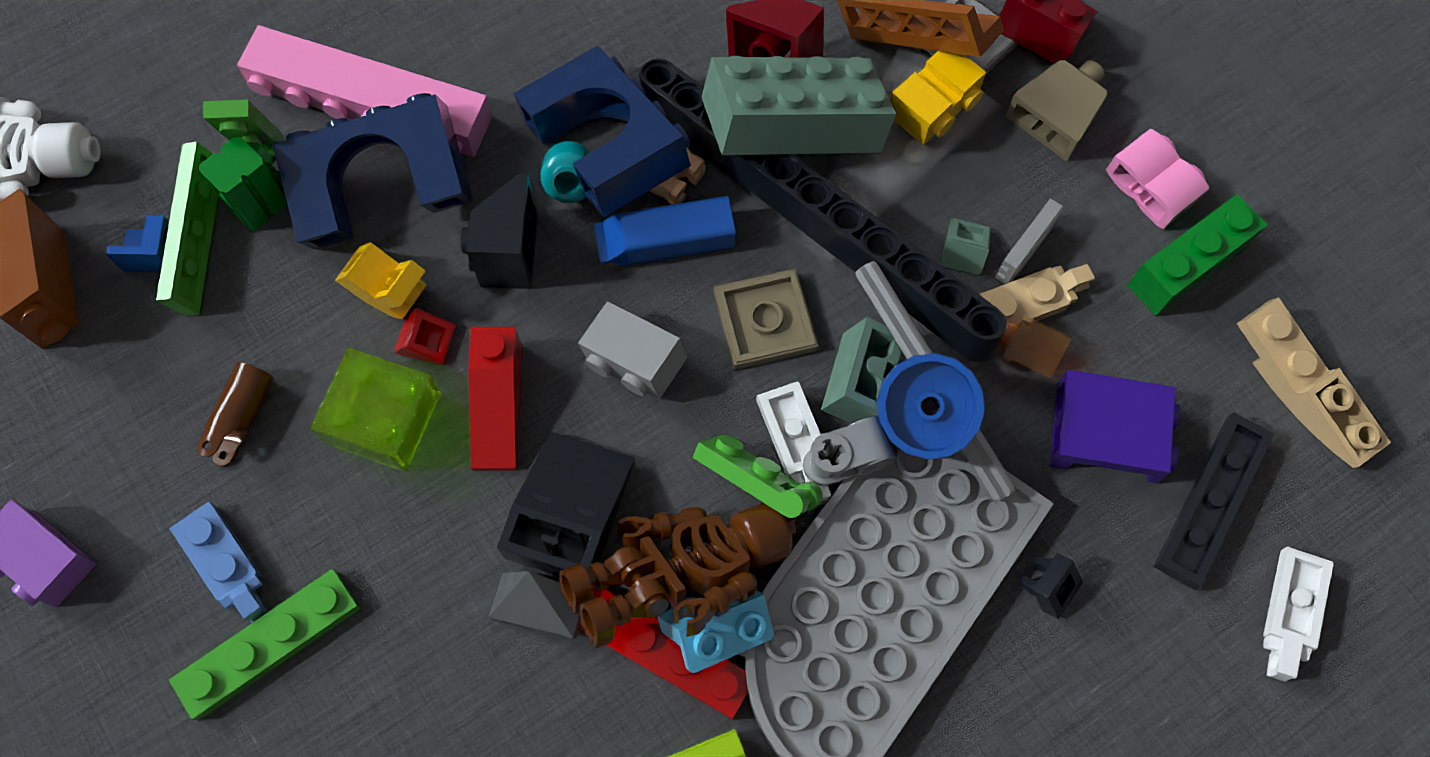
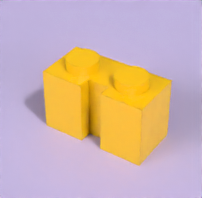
[890,51,986,145]

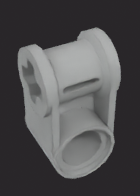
[803,416,897,486]

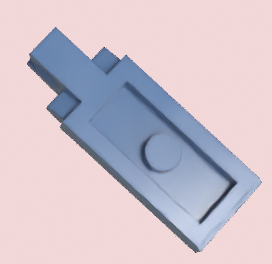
[169,501,269,623]

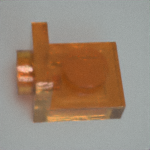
[999,314,1072,378]

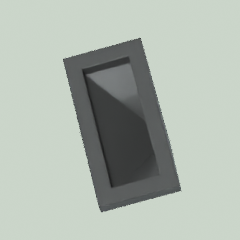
[489,571,581,640]

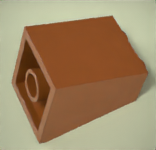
[0,188,79,349]

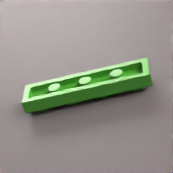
[156,142,218,316]
[169,568,361,721]

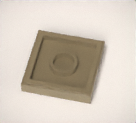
[713,268,819,370]

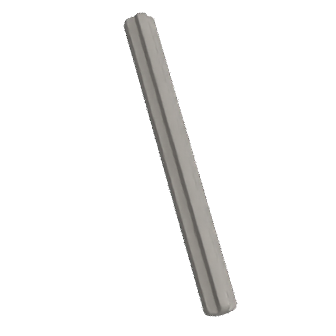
[856,261,1015,501]

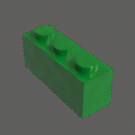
[1127,194,1267,316]

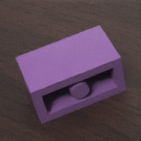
[0,499,97,607]

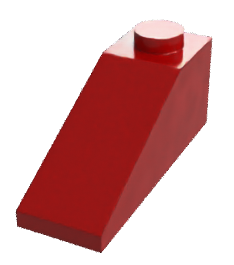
[468,327,522,471]

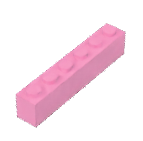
[237,25,493,157]

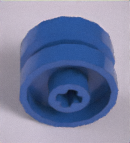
[877,353,985,459]

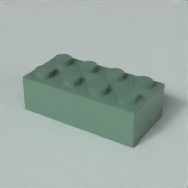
[702,56,896,155]

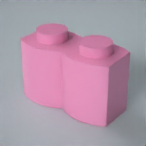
[1106,129,1210,229]

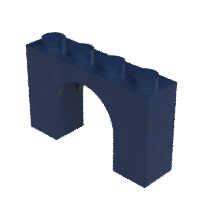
[513,46,691,217]
[272,93,473,249]

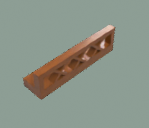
[837,0,1004,57]

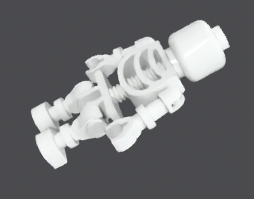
[0,97,100,201]

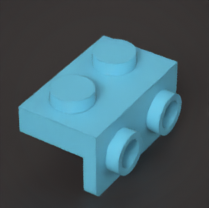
[658,590,774,673]

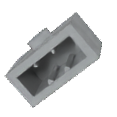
[578,301,688,400]

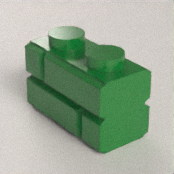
[199,136,288,231]

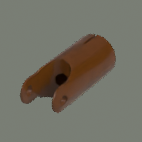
[197,362,274,466]

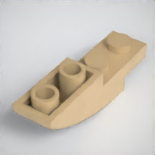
[1237,297,1391,468]

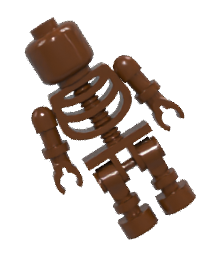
[559,503,796,648]

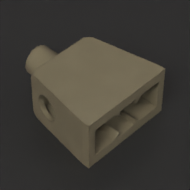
[1005,60,1108,162]

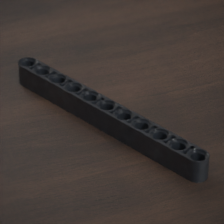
[640,58,1007,362]

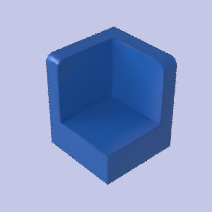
[106,215,169,272]

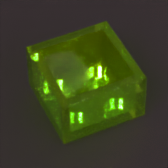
[310,347,441,472]

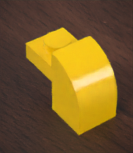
[335,242,427,319]

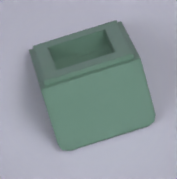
[940,218,992,275]

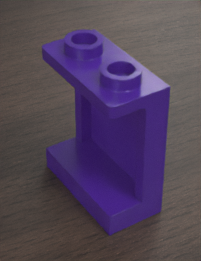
[1049,370,1180,483]

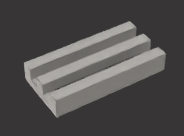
[995,198,1063,284]

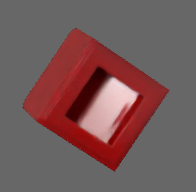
[394,308,456,365]

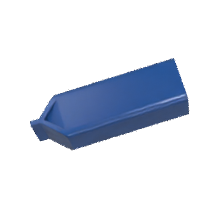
[594,196,735,266]

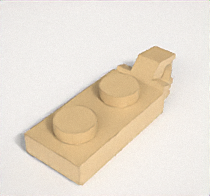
[979,264,1095,334]

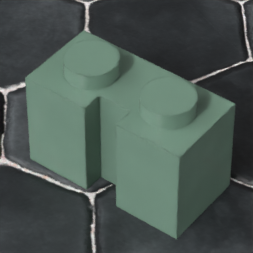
[821,317,901,424]

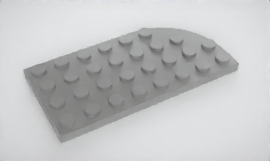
[745,434,1054,757]

